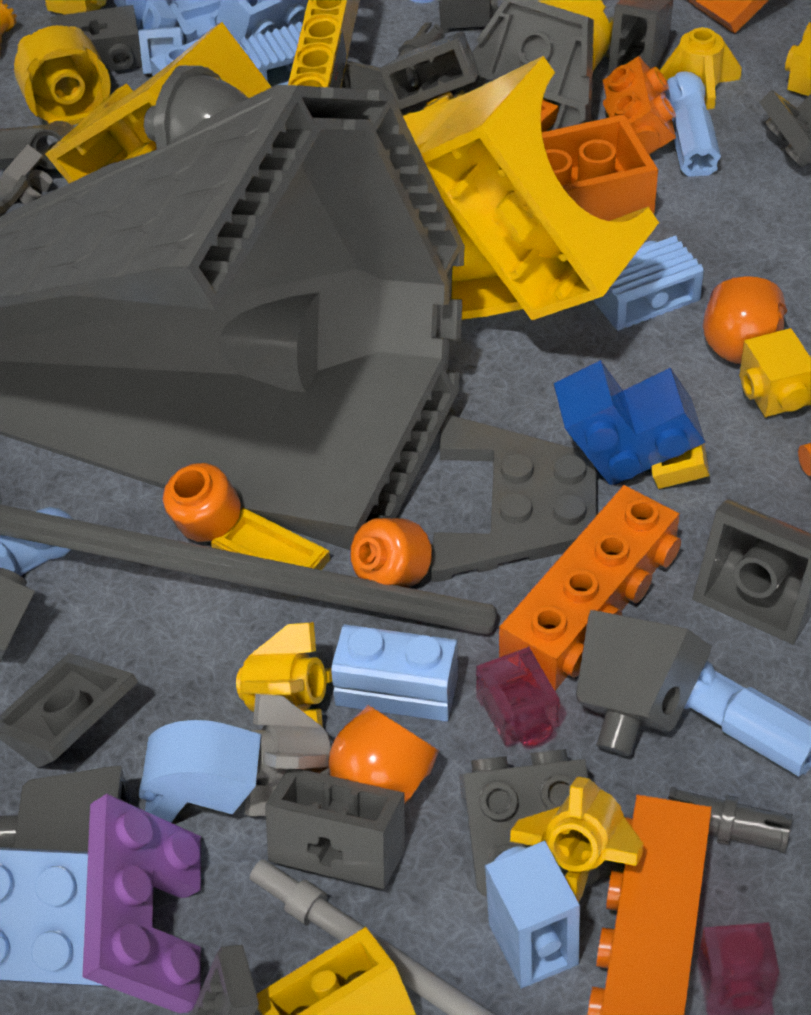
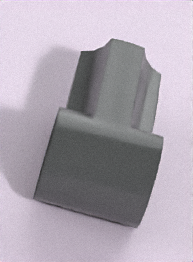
[0,120,74,169]

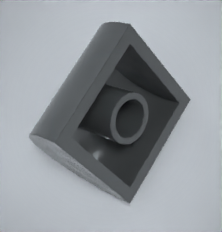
[692,499,811,645]

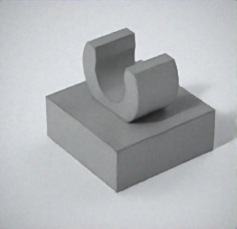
[0,145,53,205]

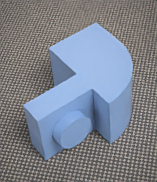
[139,720,261,823]

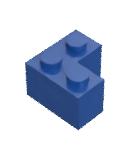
[554,360,706,485]

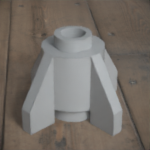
[245,693,333,816]

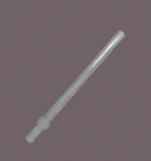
[250,859,495,1015]

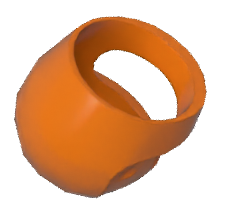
[703,276,787,364]
[328,705,439,803]

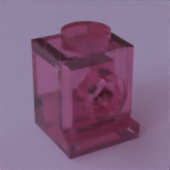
[476,647,560,747]
[697,923,779,1015]

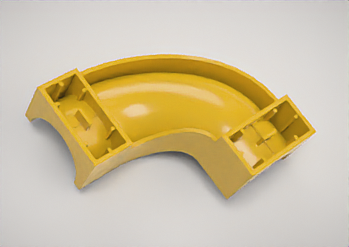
[45,22,659,320]

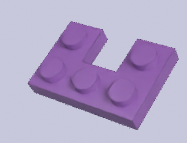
[82,794,201,1013]

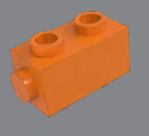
[603,56,676,155]

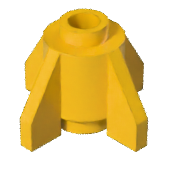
[660,27,742,110]
[236,622,333,727]
[510,777,643,903]

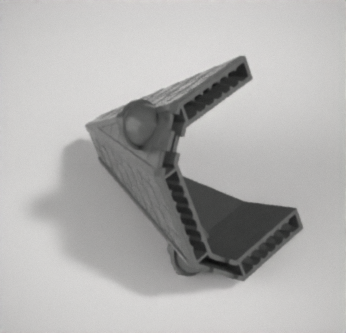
[0,65,465,550]

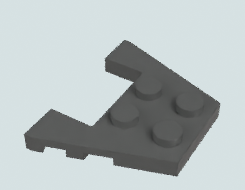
[451,0,594,130]
[431,415,596,582]

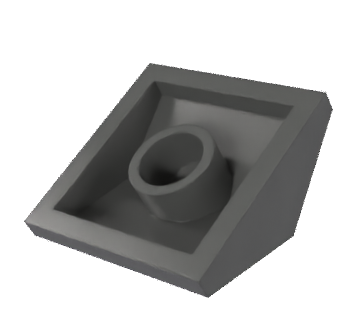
[0,653,138,768]

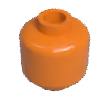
[163,463,241,542]
[351,518,432,588]

